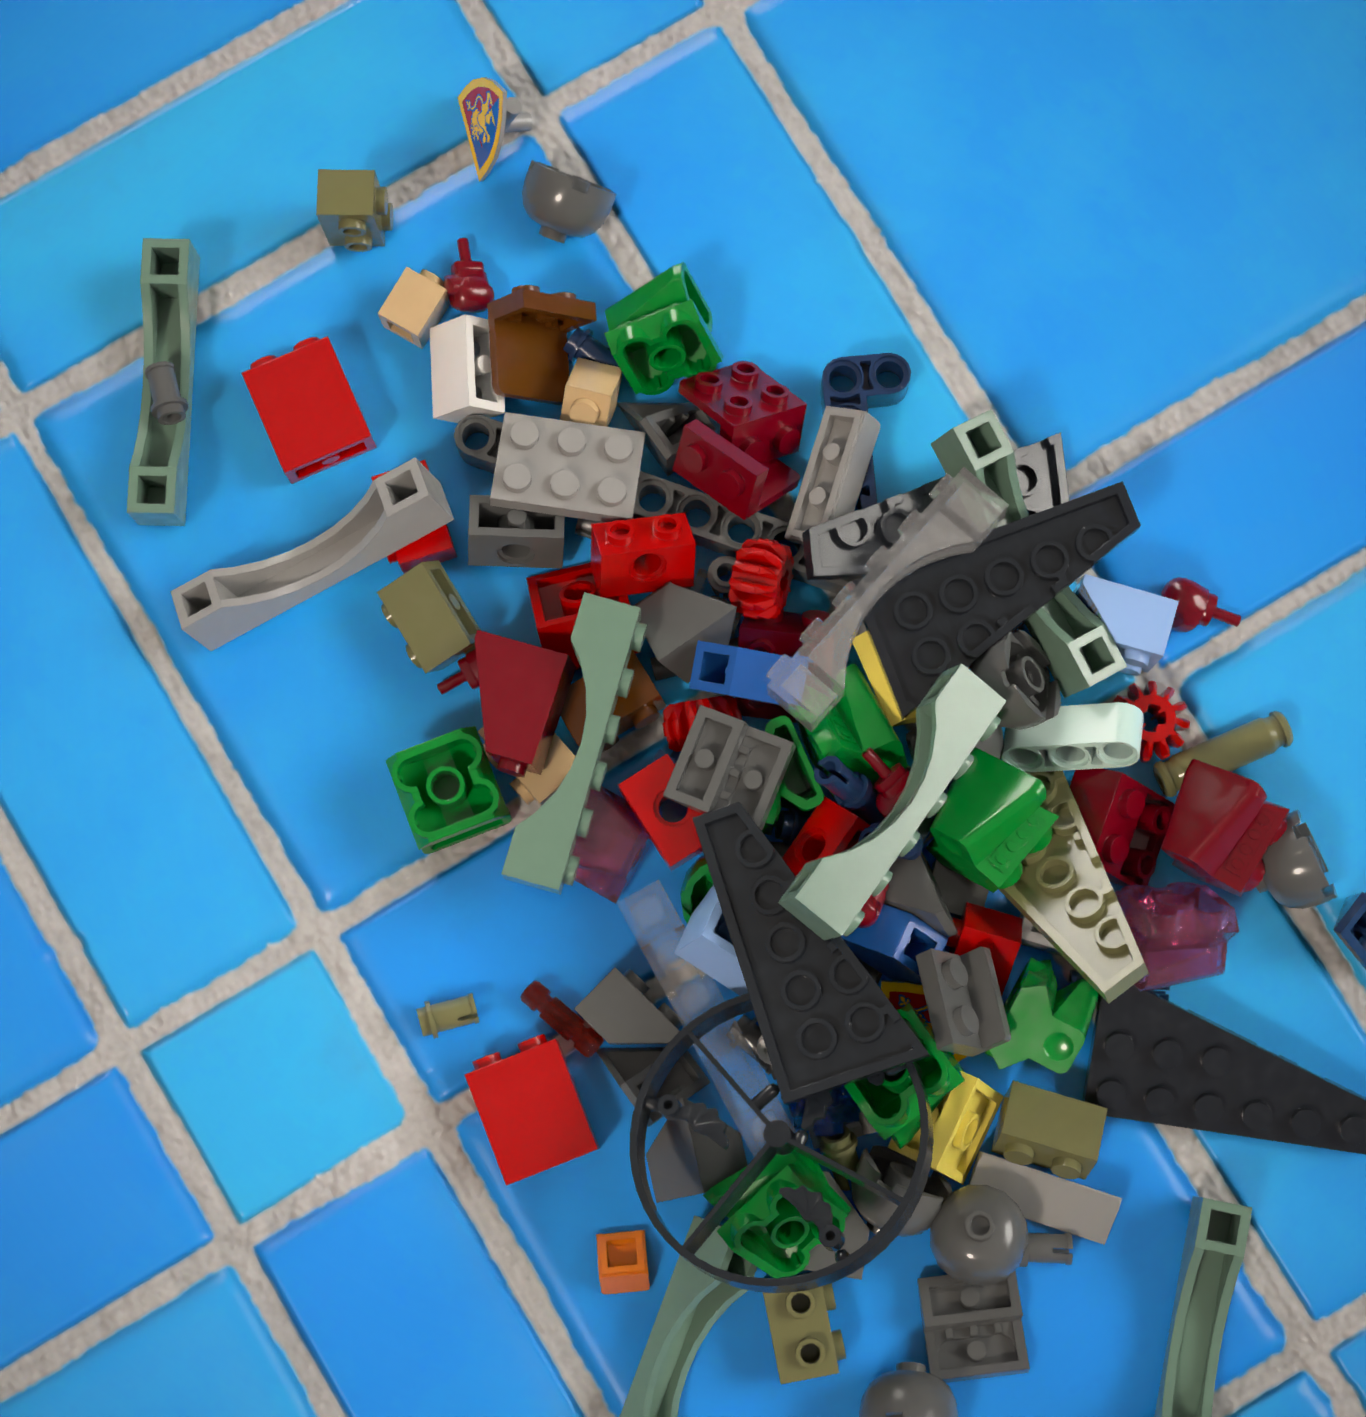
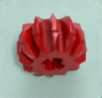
[728,538,794,619]
[1112,681,1190,763]
[662,695,742,752]

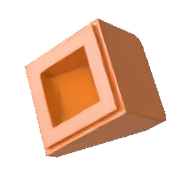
[596,1230,650,1295]

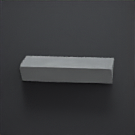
[784,406,880,545]
[968,1151,1122,1245]

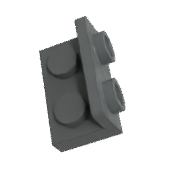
[915,947,1011,1057]

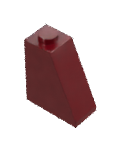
[474,630,576,778]

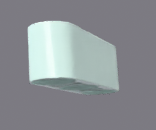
[1001,702,1144,773]

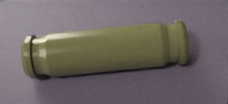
[1153,711,1293,797]

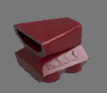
[1161,759,1290,897]

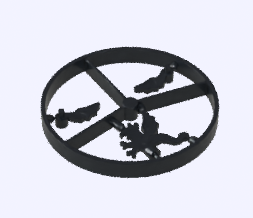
[630,993,934,1293]

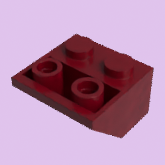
[1070,768,1175,893]

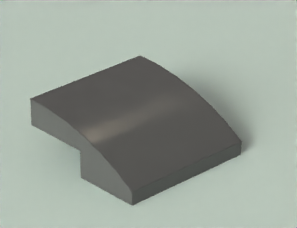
[663,705,796,831]
[917,1271,1030,1383]

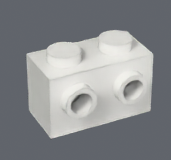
[430,314,505,423]

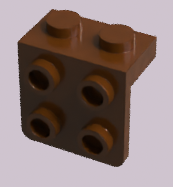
[487,285,597,405]

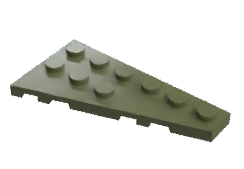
[999,771,1149,1004]

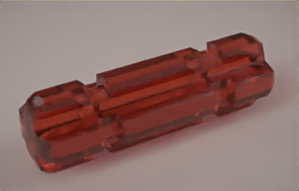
[520,980,604,1058]

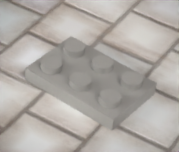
[490,412,645,522]

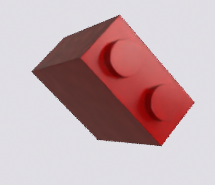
[241,336,377,484]
[464,1034,600,1185]

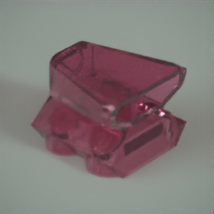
[573,786,652,904]
[1115,882,1239,991]

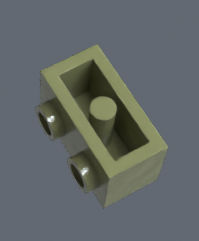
[316,169,393,252]
[377,560,480,674]
[991,1080,1108,1180]
[763,1271,846,1384]

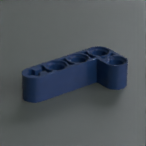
[820,353,911,510]

